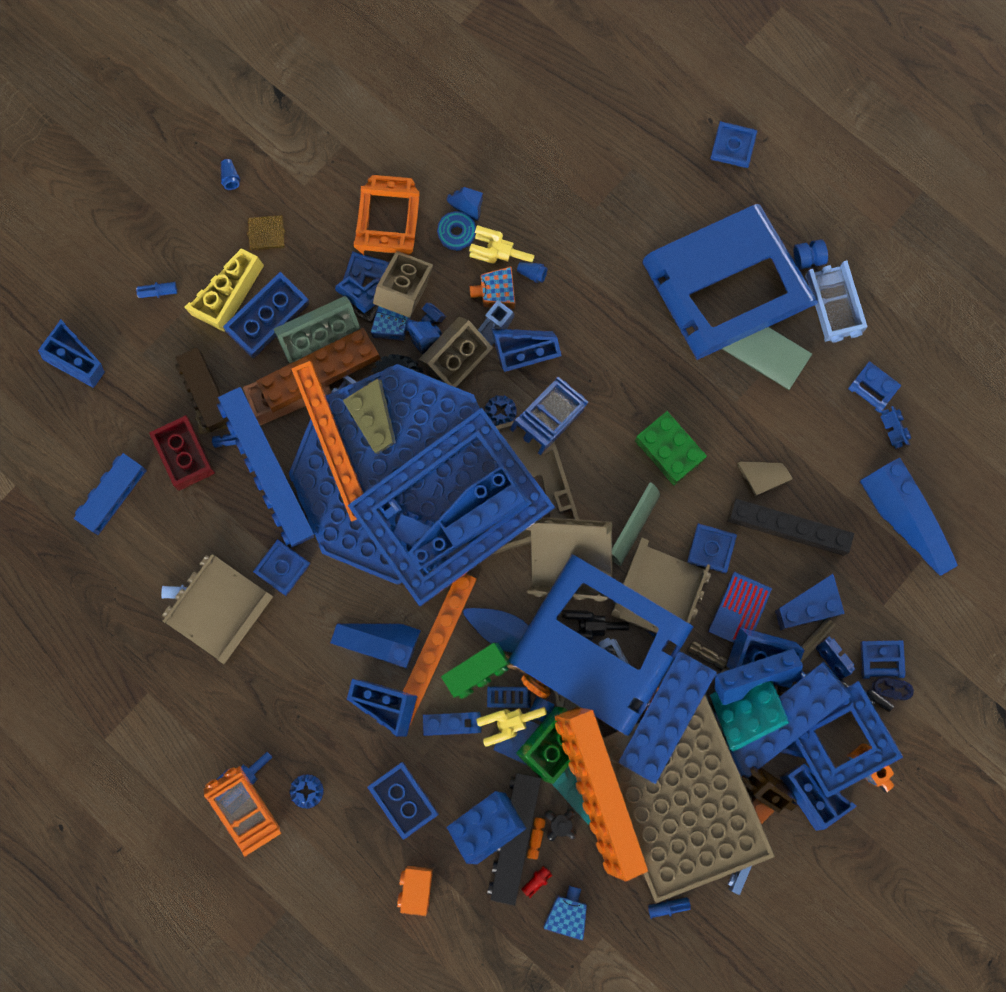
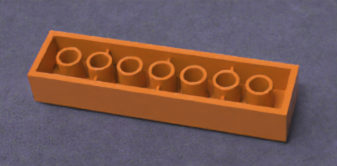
[555,707,648,881]

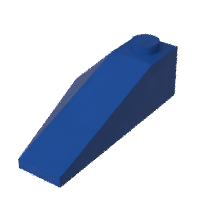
[330,624,421,669]

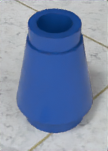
[221,159,240,190]
[517,261,548,283]

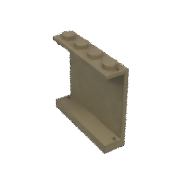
[526,518,612,602]
[611,538,711,634]
[162,554,273,664]

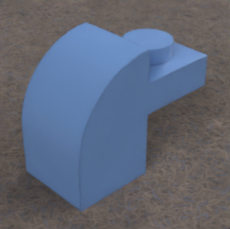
[478,300,515,346]

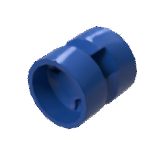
[793,239,828,270]

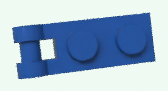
[423,712,482,736]

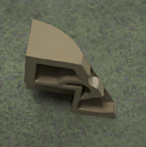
[737,462,793,497]

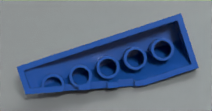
[860,458,958,576]

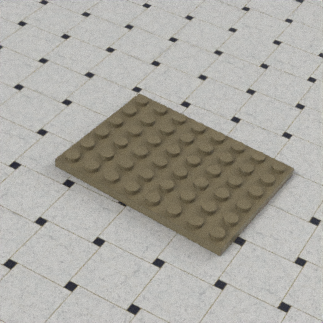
[603,695,775,903]

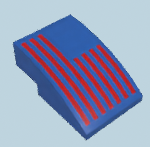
[708,572,772,643]

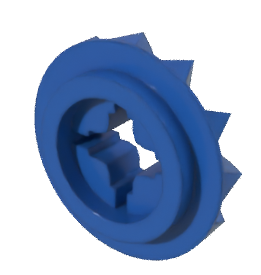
[485,395,517,426]
[290,774,323,809]

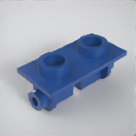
[880,406,911,449]
[816,636,855,679]

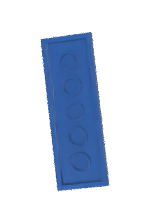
[618,651,717,784]

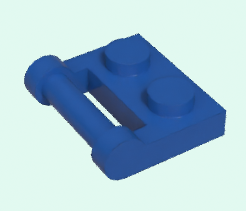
[848,361,901,413]
[860,641,905,679]

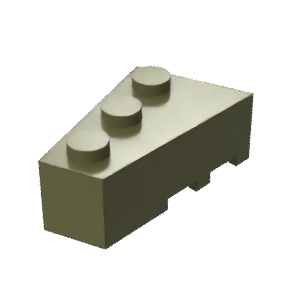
[343,379,396,454]

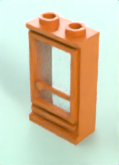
[203,766,281,857]

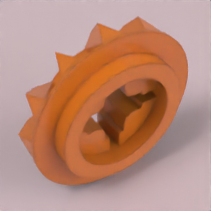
[521,674,551,699]

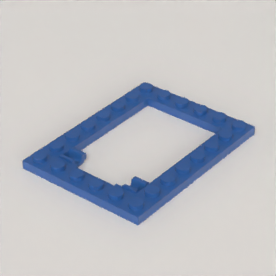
[347,408,555,607]

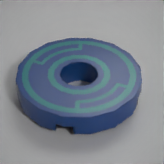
[437,211,476,251]

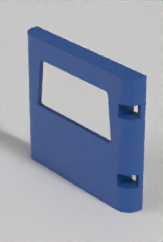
[643,204,818,360]
[508,554,694,736]

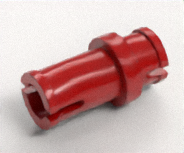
[521,866,553,898]

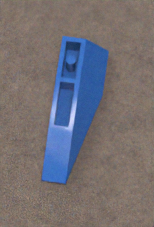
[408,466,528,571]

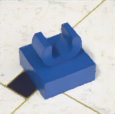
[421,303,446,325]

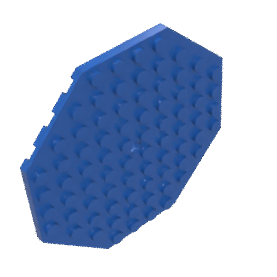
[289,364,499,584]

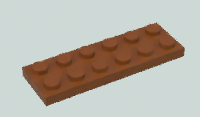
[256,328,381,413]

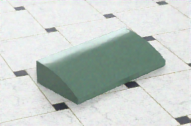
[273,296,361,364]
[722,312,812,390]
[612,482,660,566]

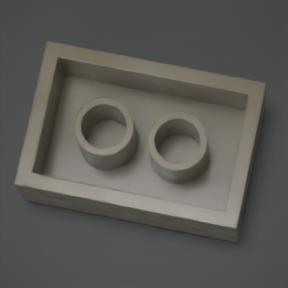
[373,251,433,318]
[418,317,493,387]

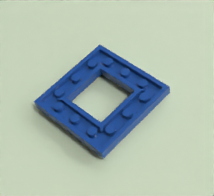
[795,681,903,798]

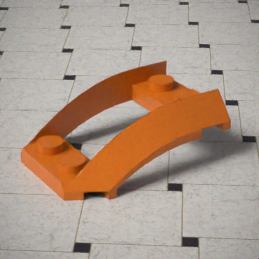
[354,175,420,255]

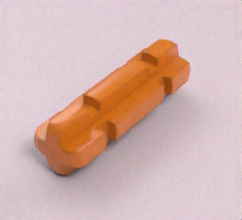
[527,817,546,860]

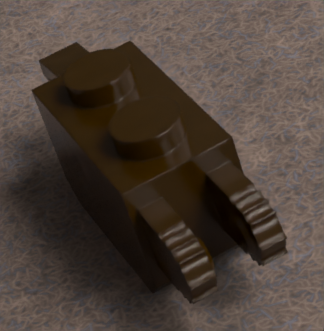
[741,766,798,813]

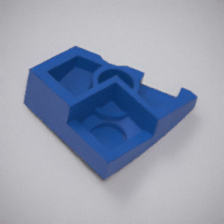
[447,187,483,221]

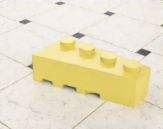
[184,249,264,332]

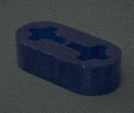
[873,677,914,701]

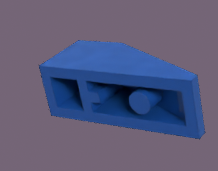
[408,322,442,355]

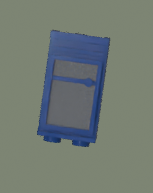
[510,377,588,456]

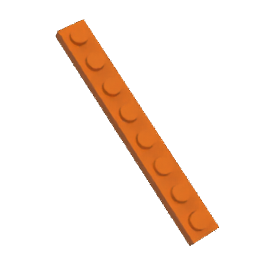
[291,361,364,522]
[403,574,477,728]

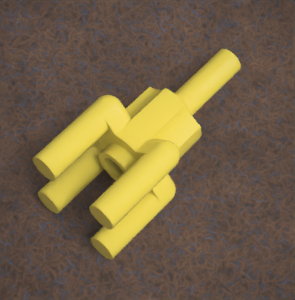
[469,225,535,264]
[477,707,547,747]

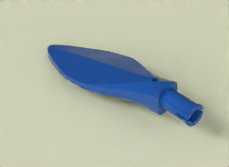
[463,608,529,653]

